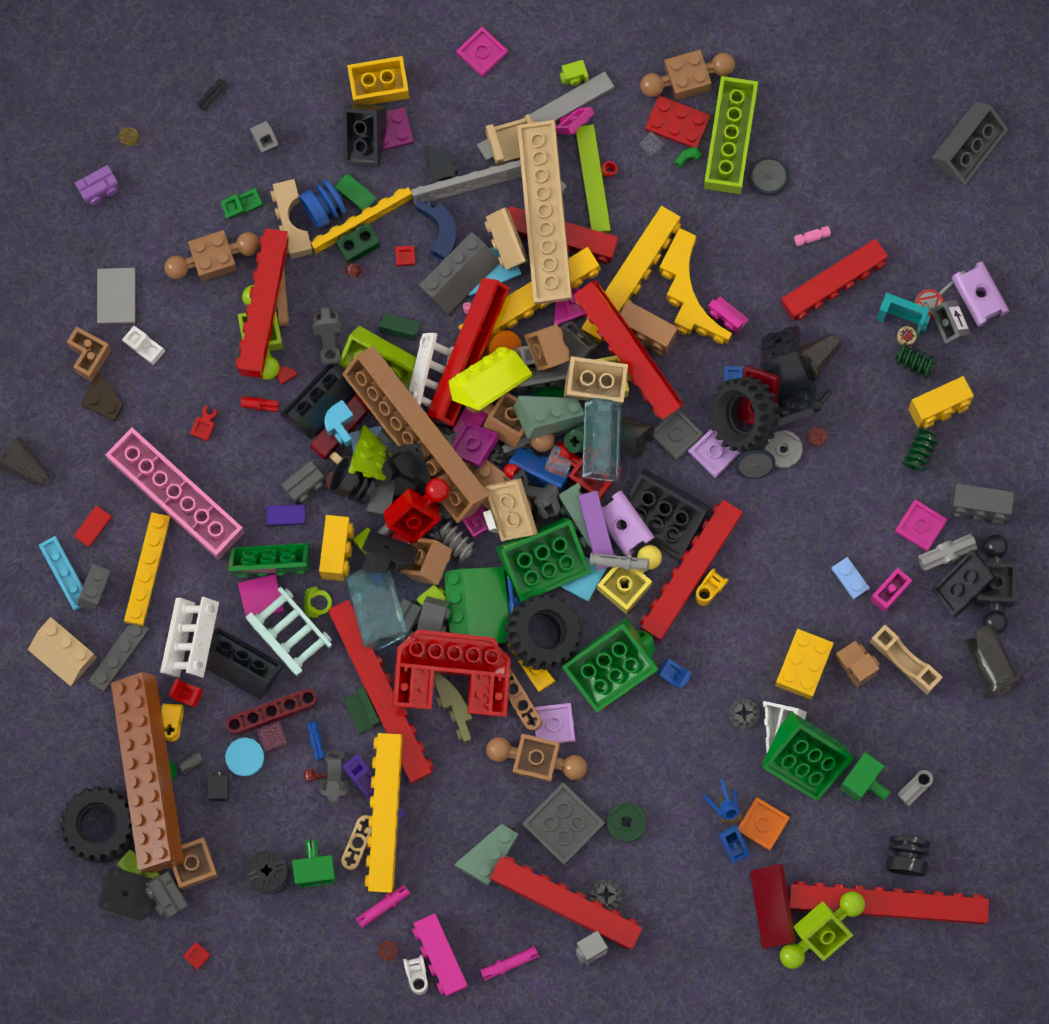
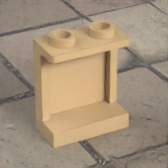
[485,114,535,166]

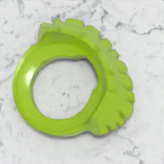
[303,586,332,618]

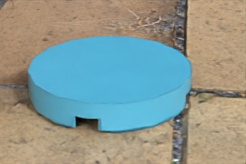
[225,738,264,777]

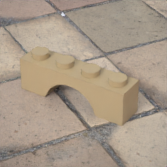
[270,179,313,259]
[870,625,943,695]

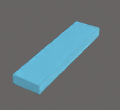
[39,536,83,611]

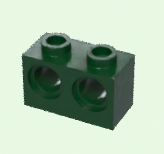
[336,223,381,265]

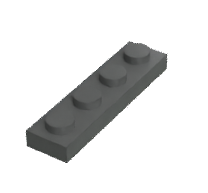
[88,624,150,693]

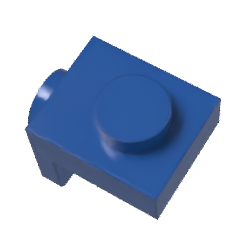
[657,658,691,688]

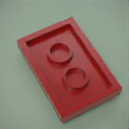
[645,95,711,148]

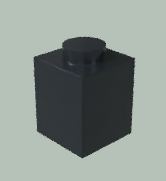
[208,772,229,801]

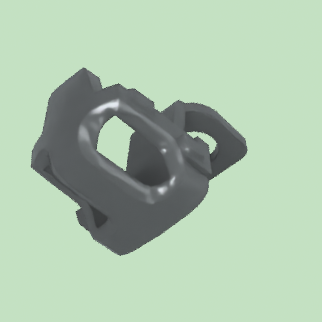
[312,307,342,365]
[512,469,561,519]
[319,751,349,803]

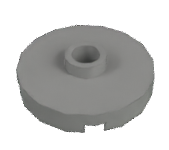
[764,430,802,468]

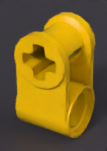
[695,568,729,606]
[161,703,183,742]

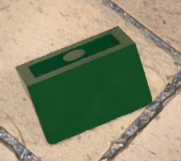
[378,313,421,342]
[344,687,380,734]

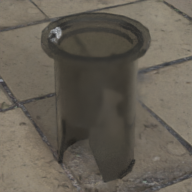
[963,625,1025,699]

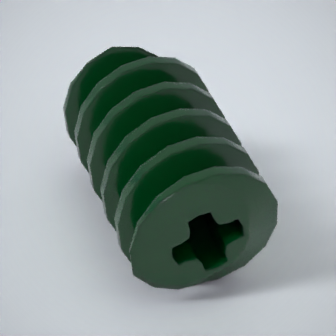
[894,342,937,380]
[564,423,602,453]
[902,429,939,472]

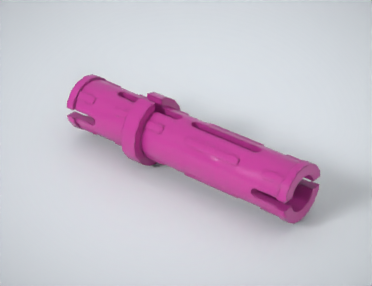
[355,884,411,929]
[480,946,539,981]

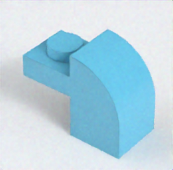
[325,400,354,447]

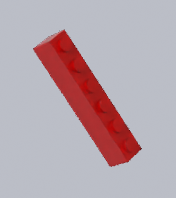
[509,206,618,264]
[781,238,888,321]

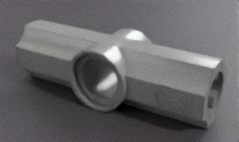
[917,534,977,572]

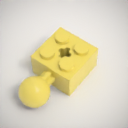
[597,545,662,615]

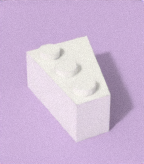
[763,701,807,753]

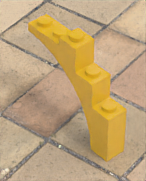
[659,228,732,345]

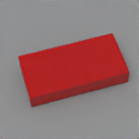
[74,506,112,548]

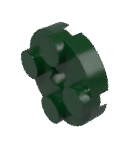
[607,803,646,843]

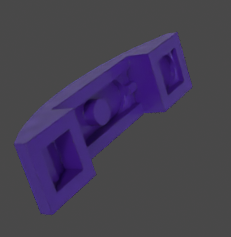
[342,754,406,821]

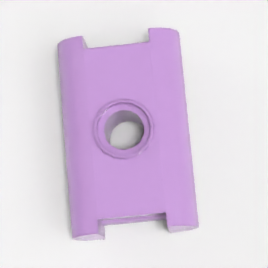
[951,262,1010,327]
[601,490,655,557]

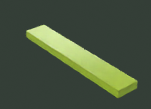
[576,124,611,233]

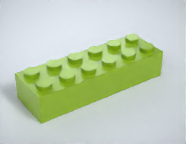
[704,76,758,194]

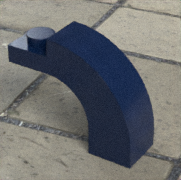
[415,200,457,261]

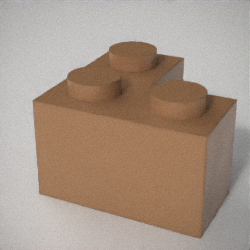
[66,327,112,382]
[835,641,880,688]

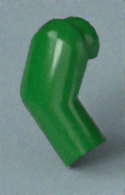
[674,147,702,168]

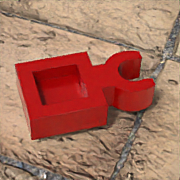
[190,405,217,442]

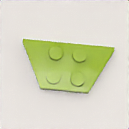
[348,425,392,481]

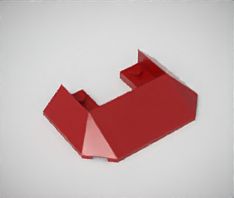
[393,630,511,717]

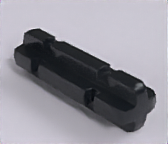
[197,79,227,111]
[424,528,441,540]

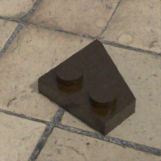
[81,373,124,422]

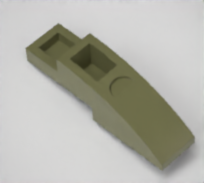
[433,673,473,744]

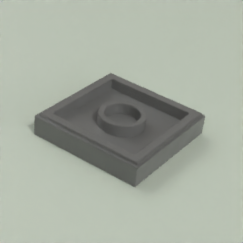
[650,409,704,461]

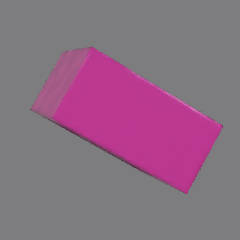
[462,505,489,539]

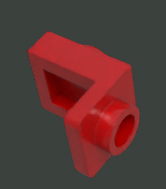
[169,679,204,708]

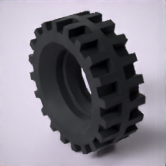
[708,377,780,452]

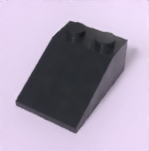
[343,104,387,166]

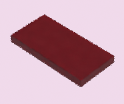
[750,864,796,949]

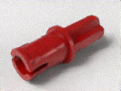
[241,396,279,412]

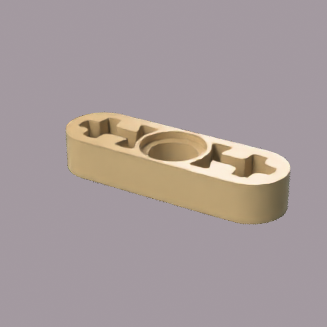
[341,815,372,870]

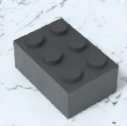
[950,483,1014,525]

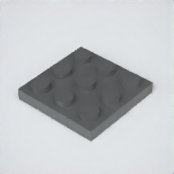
[522,783,605,865]

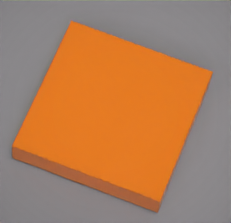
[738,797,790,851]

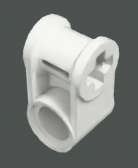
[403,955,428,995]

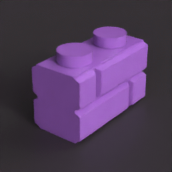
[75,165,120,206]

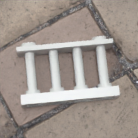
[409,333,454,407]
[160,597,219,678]

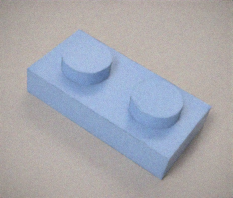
[831,557,869,600]

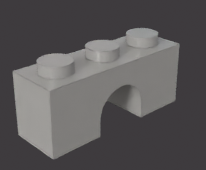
[576,930,608,965]

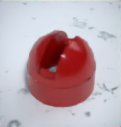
[601,161,617,177]
[504,464,520,480]

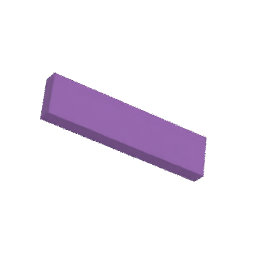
[578,490,614,570]

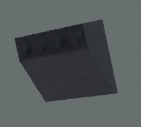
[621,469,711,560]

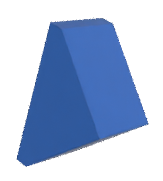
[718,825,750,864]

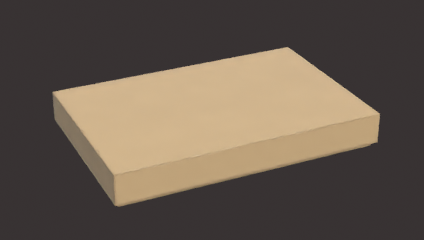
[485,478,538,541]

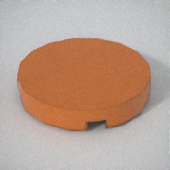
[486,330,522,356]

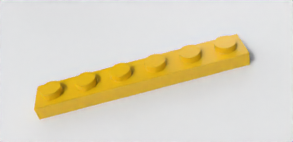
[311,187,413,254]
[124,512,171,627]

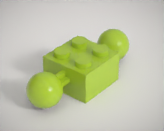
[238,285,284,380]
[780,891,865,969]

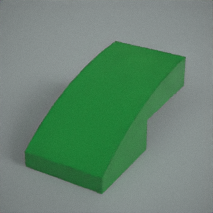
[335,173,376,211]
[220,188,264,219]

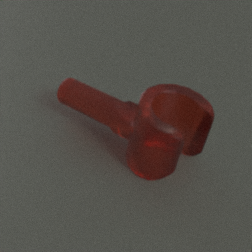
[304,769,328,782]

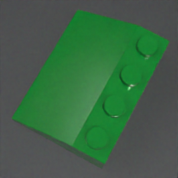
[495,517,591,603]
[228,543,310,577]
[444,567,509,645]
[562,618,659,713]
[762,712,854,801]

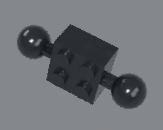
[975,535,1017,635]

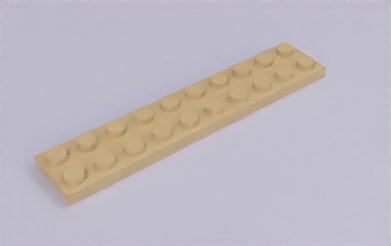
[517,120,572,305]

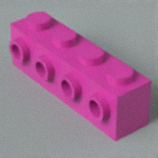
[412,913,468,997]

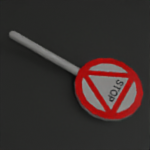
[915,270,965,319]

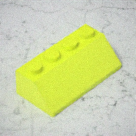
[449,347,532,410]

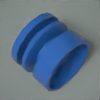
[299,179,347,229]

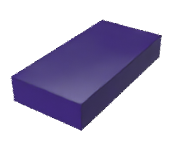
[267,504,306,526]

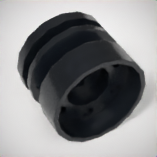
[330,456,377,505]
[885,835,931,877]
[246,850,290,895]

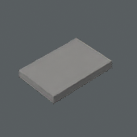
[97,268,136,325]

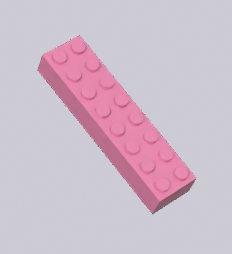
[105,428,245,560]

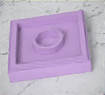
[688,429,742,478]
[534,703,575,743]

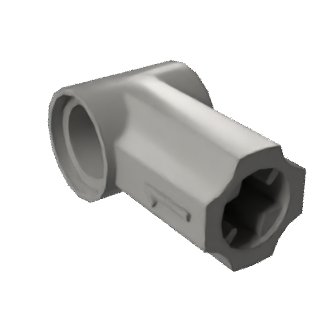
[897,770,933,807]

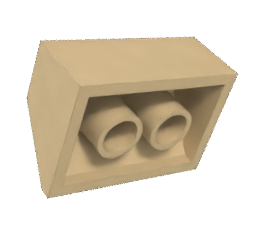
[484,208,529,270]
[563,356,628,406]
[28,617,97,687]

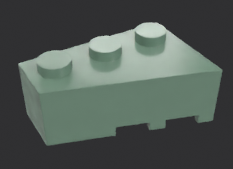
[513,396,585,440]
[559,483,609,551]
[454,824,519,887]

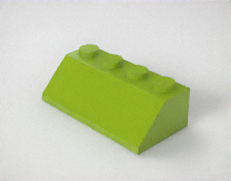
[338,326,416,391]

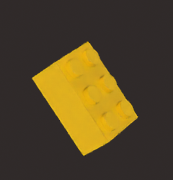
[347,56,410,105]
[908,376,974,429]
[319,515,354,581]
[775,629,834,700]

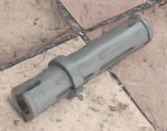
[590,552,649,571]

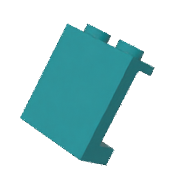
[877,293,931,336]

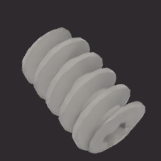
[437,520,477,563]

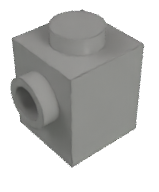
[250,121,278,153]

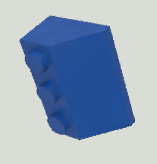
[509,447,571,496]

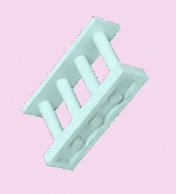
[246,587,332,677]

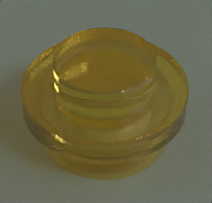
[119,127,138,146]

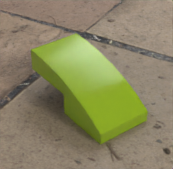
[117,849,159,879]

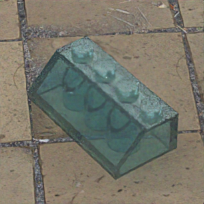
[582,398,622,482]
[346,568,408,651]

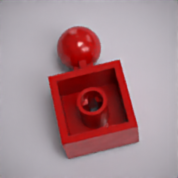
[552,441,622,502]
[384,478,450,543]

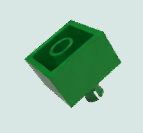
[839,752,891,803]
[292,840,337,888]

